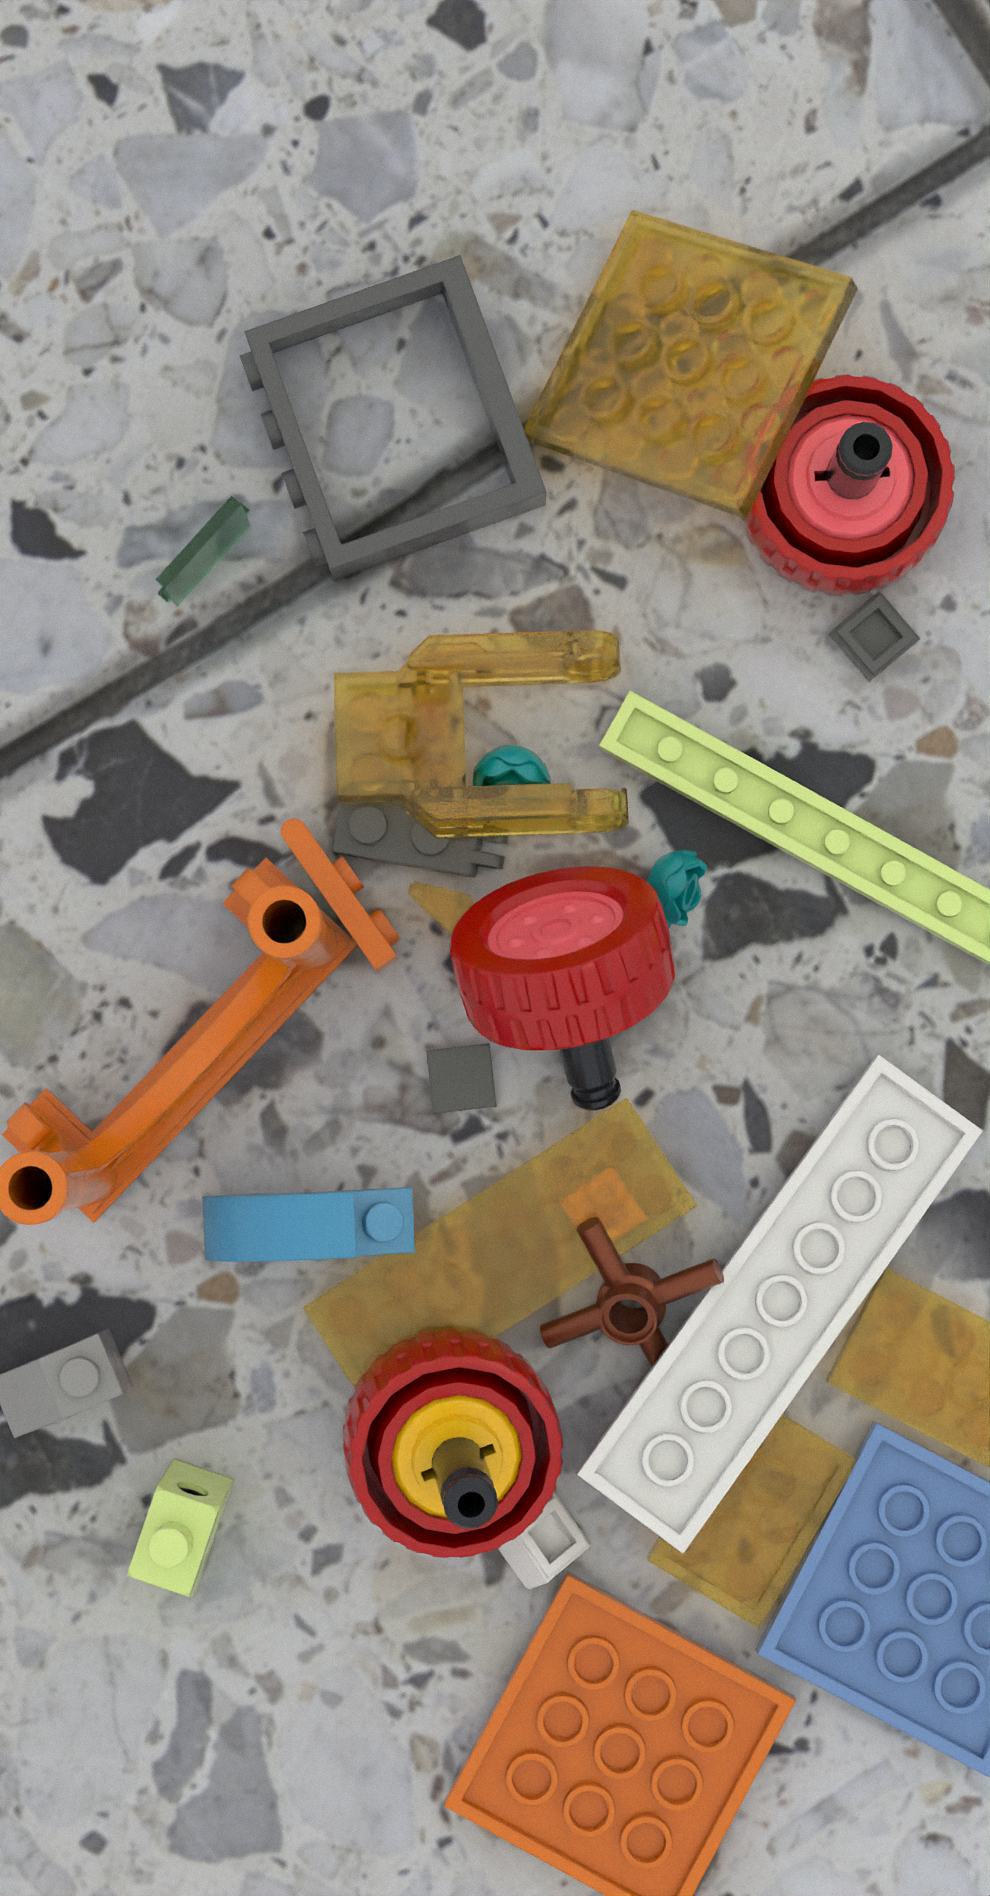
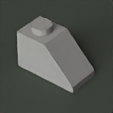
[0,1328,133,1438]

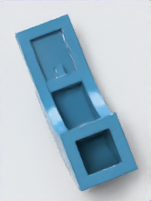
[202,1187,415,1262]

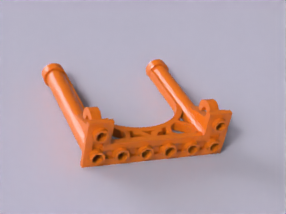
[0,858,358,1225]

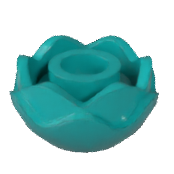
[473,745,551,812]
[647,850,707,928]

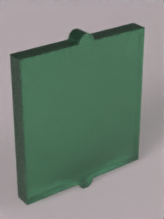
[155,496,251,607]

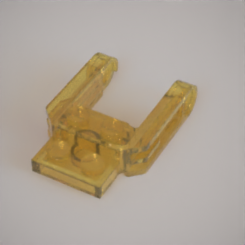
[334,630,629,838]

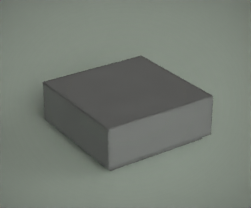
[829,591,920,682]
[426,1043,497,1114]

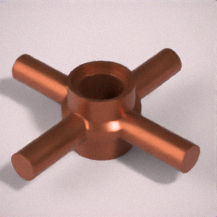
[540,1217,724,1367]

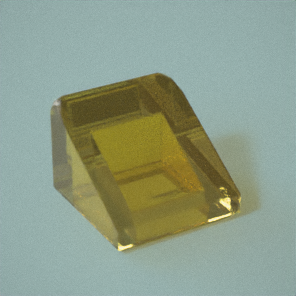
[408,881,473,937]

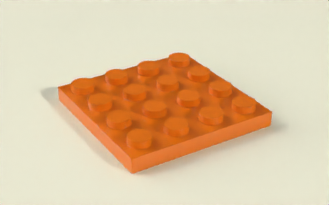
[444,1571,796,1896]

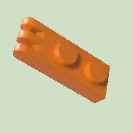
[281,818,401,973]

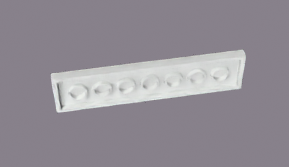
[575,1055,983,1553]

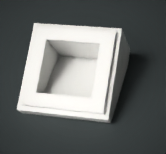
[498,1493,592,1589]

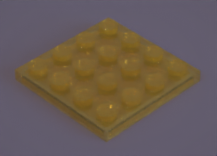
[524,210,858,519]

